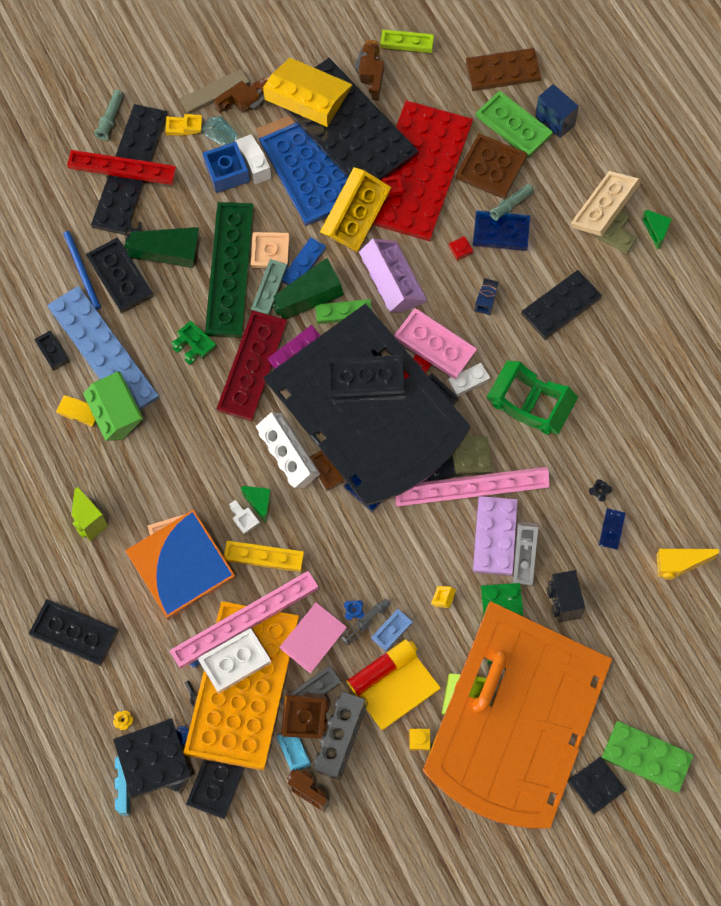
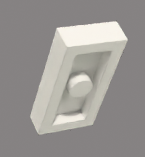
[448,363,490,396]

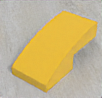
[165,114,202,136]
[56,395,95,427]

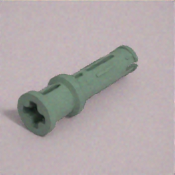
[94,90,125,141]

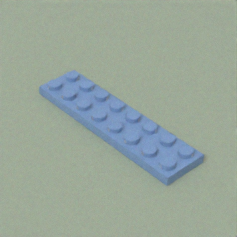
[47,286,159,411]

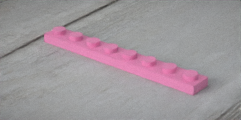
[395,467,549,507]
[170,571,319,669]

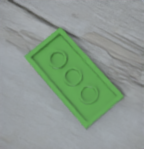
[476,90,553,158]
[602,721,693,794]

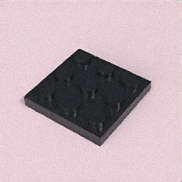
[113,718,191,799]

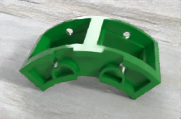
[486,360,578,435]

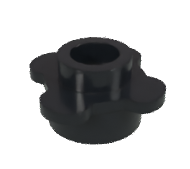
[589,479,612,502]

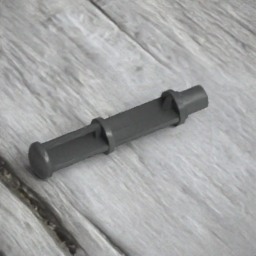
[341,598,390,645]

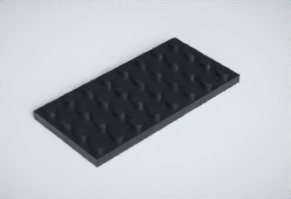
[282,58,419,181]

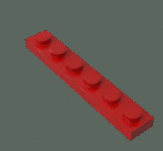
[67,150,177,185]

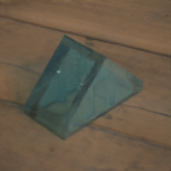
[200,116,238,146]

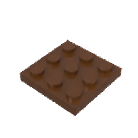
[456,133,527,199]

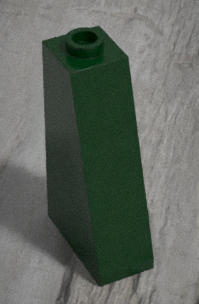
[124,227,199,268]
[273,258,344,319]

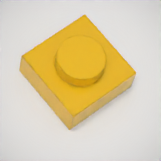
[431,586,456,608]
[409,729,430,751]

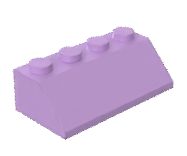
[359,239,428,313]

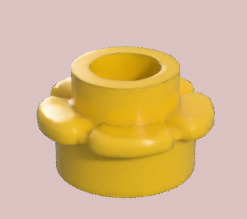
[113,710,133,730]

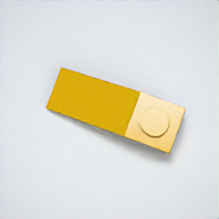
[656,549,719,580]

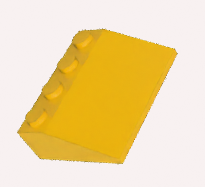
[263,58,352,127]

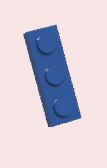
[282,237,326,286]

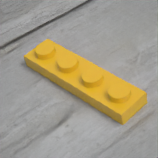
[224,541,304,572]

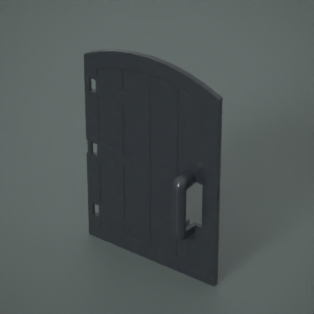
[263,303,471,506]

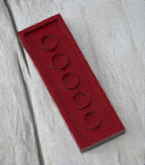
[216,310,288,422]

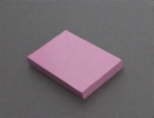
[279,603,347,673]

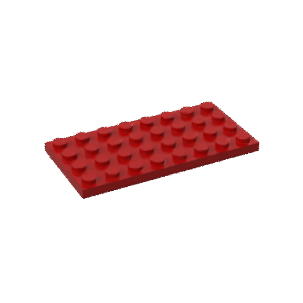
[372,100,473,242]

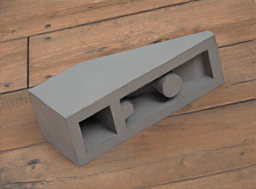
[513,521,538,585]

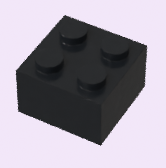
[546,570,585,623]

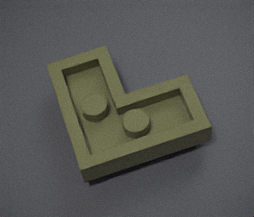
[595,211,637,254]

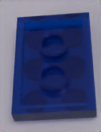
[473,210,530,251]

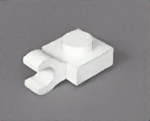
[229,500,260,535]

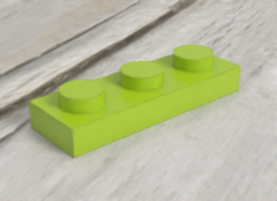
[380,29,434,53]

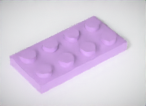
[473,496,517,576]

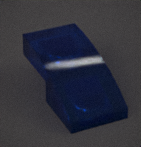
[598,508,626,550]

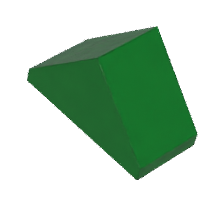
[642,210,672,250]
[240,486,271,523]

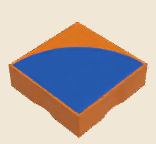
[125,510,235,621]

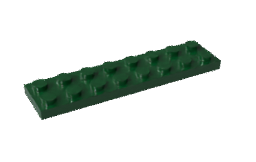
[205,202,254,338]

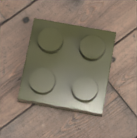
[453,436,494,475]

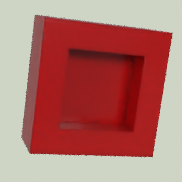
[382,175,403,198]
[448,236,473,261]

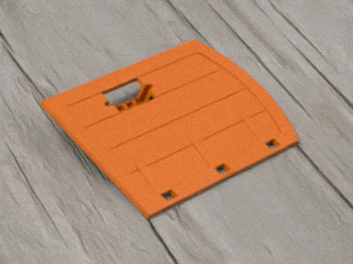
[423,602,612,829]

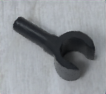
[185,680,198,707]

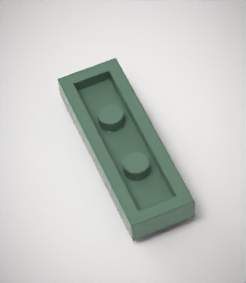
[251,259,288,315]

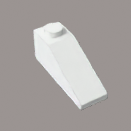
[235,134,271,185]

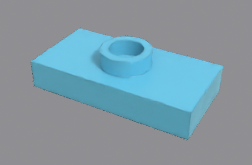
[276,734,311,771]

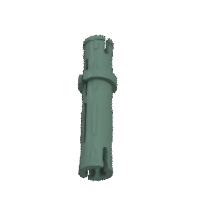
[490,184,534,220]

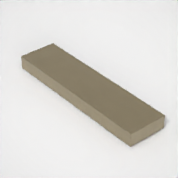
[179,69,250,114]

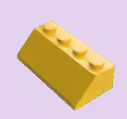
[320,168,391,252]

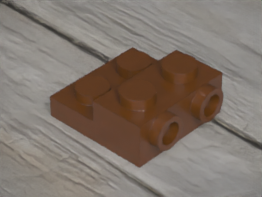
[281,693,329,739]
[287,769,329,812]

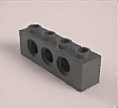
[313,692,368,781]

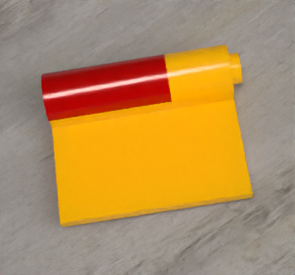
[346,639,441,731]

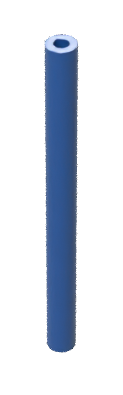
[63,231,101,310]

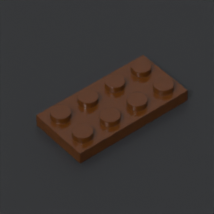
[466,48,541,91]

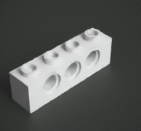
[256,412,320,488]

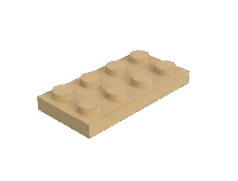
[571,171,641,236]

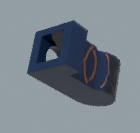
[475,278,499,316]

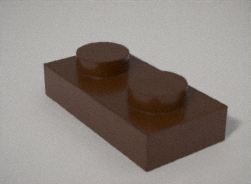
[310,451,344,491]

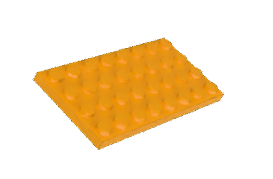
[184,601,299,771]

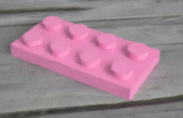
[394,308,477,380]

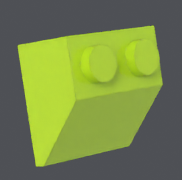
[71,487,108,541]

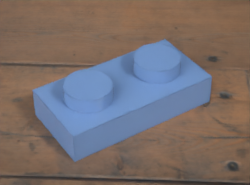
[371,609,413,652]

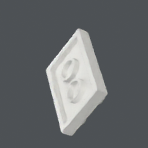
[198,628,271,694]

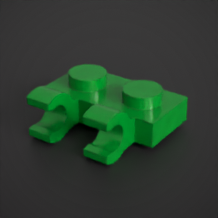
[171,321,217,365]

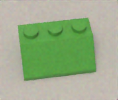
[83,371,143,441]

